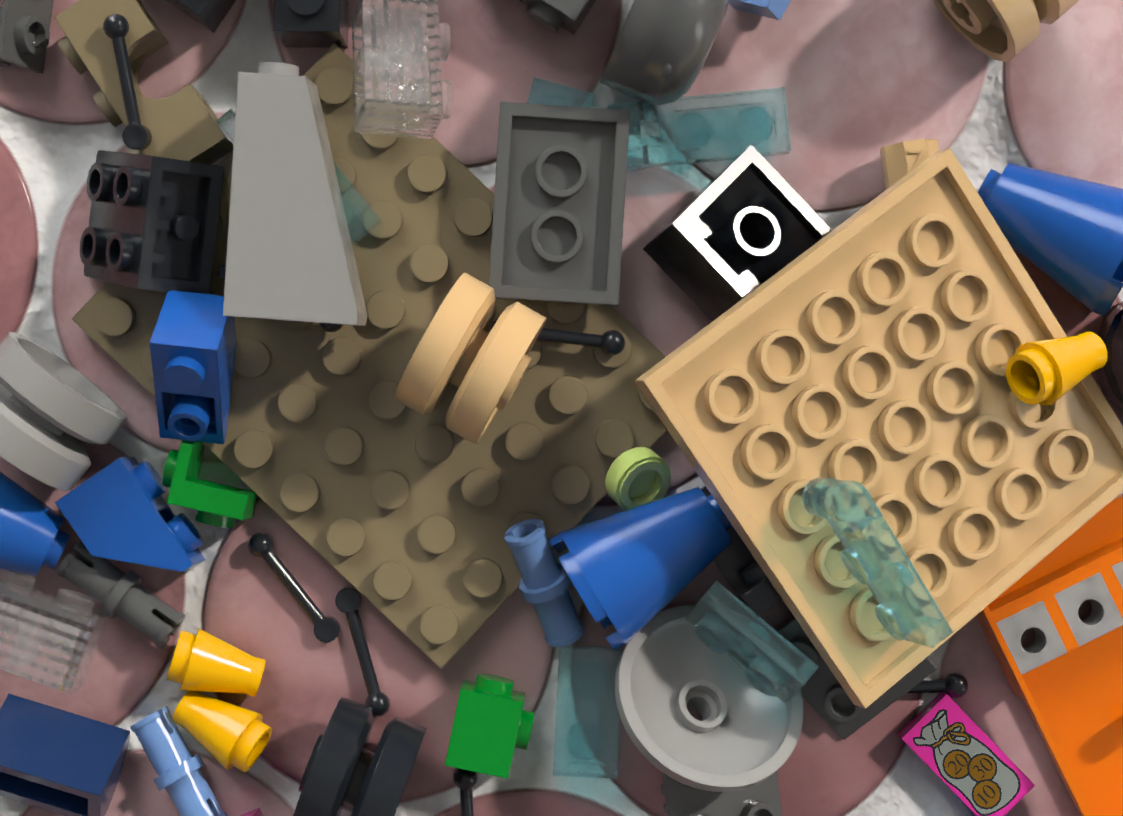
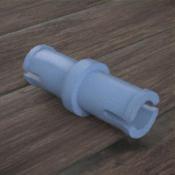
[504,518,584,647]
[130,706,227,816]

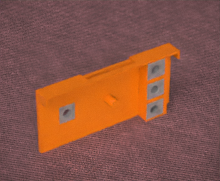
[976,493,1123,816]

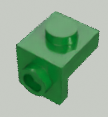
[162,440,258,528]

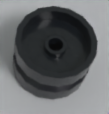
[293,697,427,816]

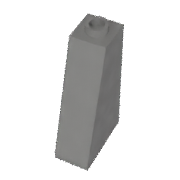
[223,62,367,326]

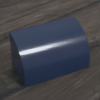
[0,694,130,816]

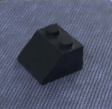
[643,145,832,322]

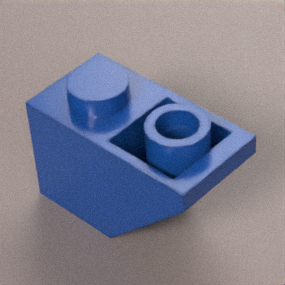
[150,290,237,444]
[55,457,206,572]

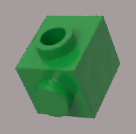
[445,674,534,779]

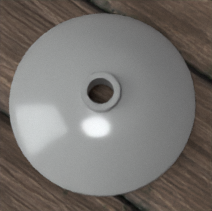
[615,605,804,792]

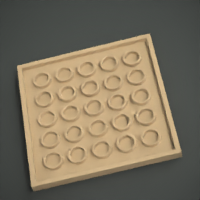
[635,148,1123,709]

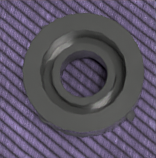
[600,0,729,106]

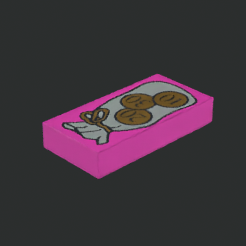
[897,692,1035,816]

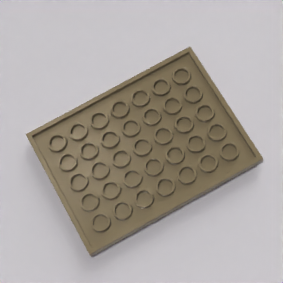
[72,43,667,668]

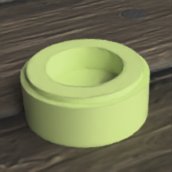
[605,447,671,511]

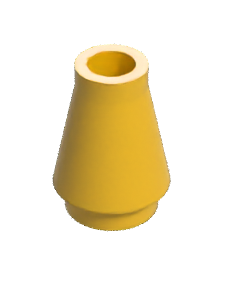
[1006,332,1108,406]
[166,628,266,697]
[172,691,272,773]

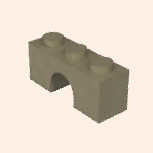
[54,0,234,164]

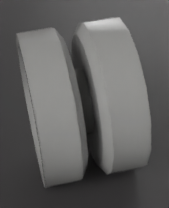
[0,332,127,491]

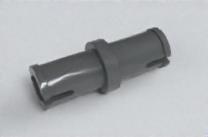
[57,541,186,649]

